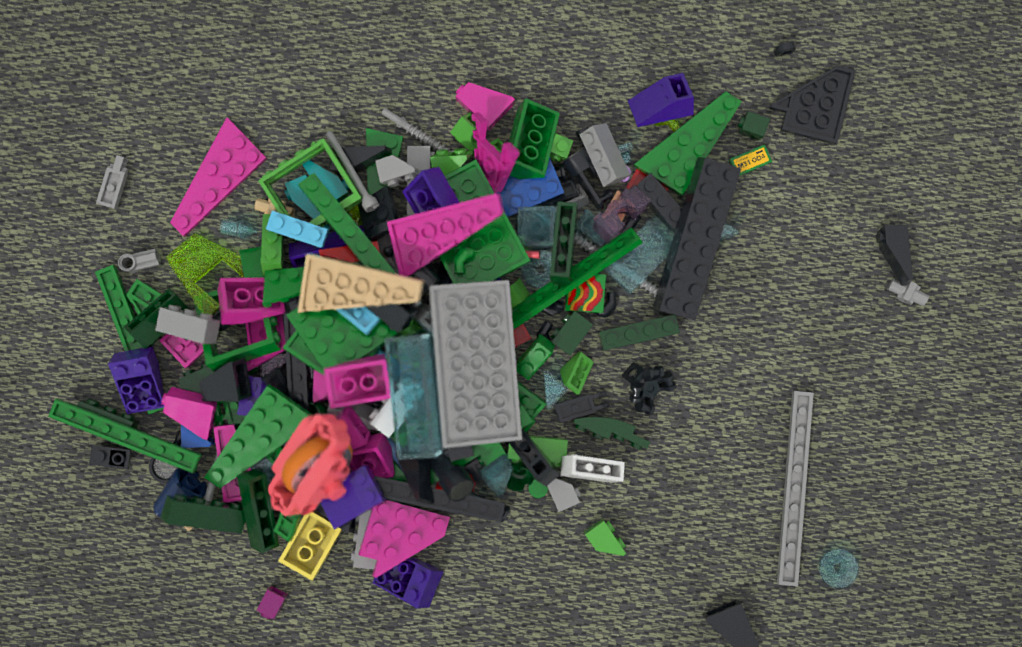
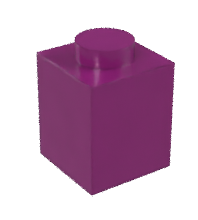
[256,585,288,619]

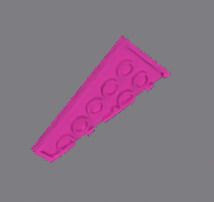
[170,118,267,237]

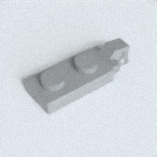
[96,155,128,210]

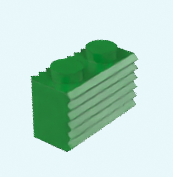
[516,334,555,380]

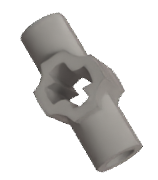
[887,279,929,306]

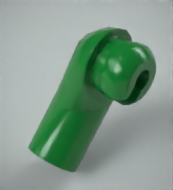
[454,246,474,274]

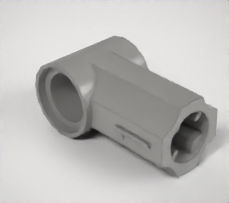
[118,249,161,273]

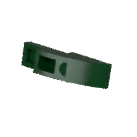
[572,416,650,450]

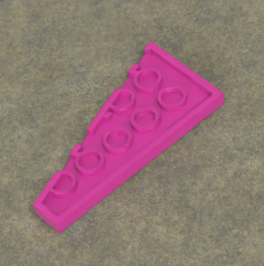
[387,193,504,277]

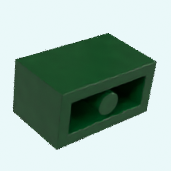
[551,311,593,356]

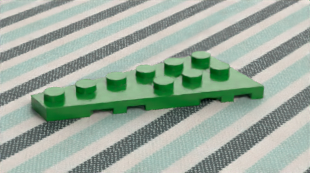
[633,92,742,196]
[204,384,313,488]

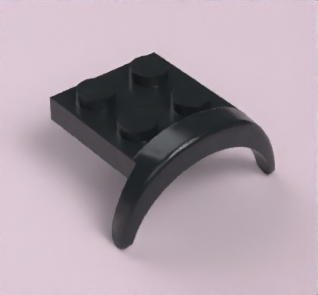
[358,186,399,242]

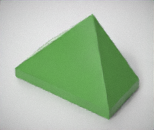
[560,352,594,395]

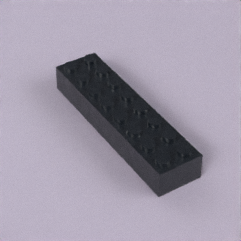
[653,157,742,320]

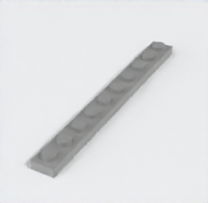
[777,391,814,587]

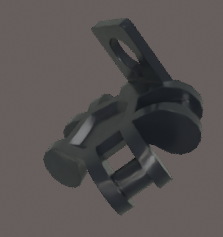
[621,362,677,415]

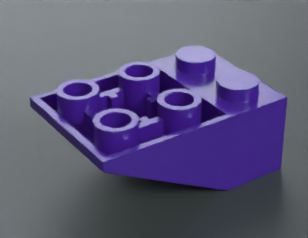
[628,73,694,127]
[108,346,164,414]
[373,557,443,609]

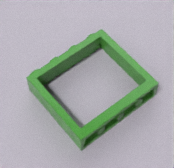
[258,138,363,241]

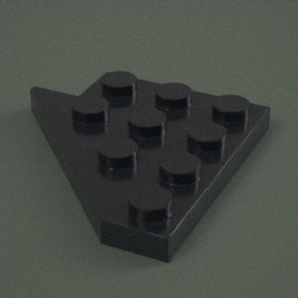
[769,66,856,145]

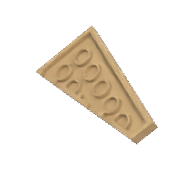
[298,253,424,313]

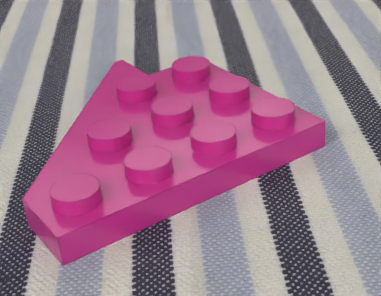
[358,500,450,578]

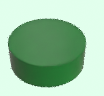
[528,479,548,498]

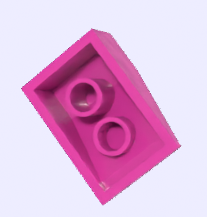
[217,278,285,324]
[324,354,391,408]

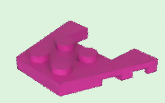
[472,112,519,193]
[230,314,285,371]

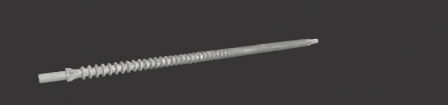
[382,108,658,297]

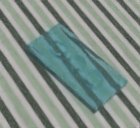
[604,215,674,294]

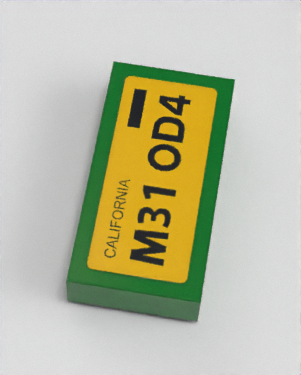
[729,145,772,176]

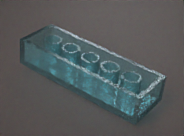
[384,333,444,460]

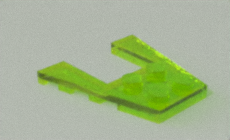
[166,233,244,315]

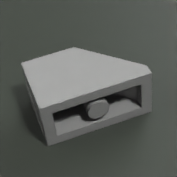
[547,477,581,512]

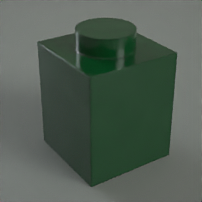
[737,111,770,141]

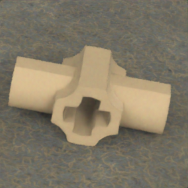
[255,198,295,218]

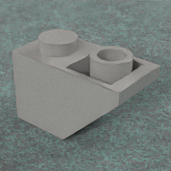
[375,155,421,187]

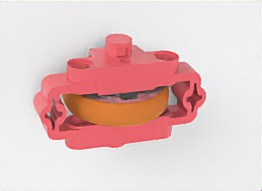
[268,414,353,516]

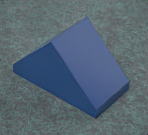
[181,425,216,448]

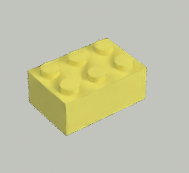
[278,510,343,580]

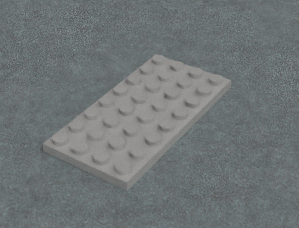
[429,280,522,448]

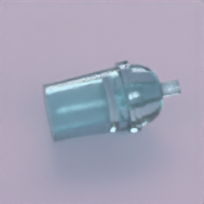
[220,219,258,239]

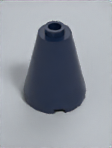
[153,468,207,517]

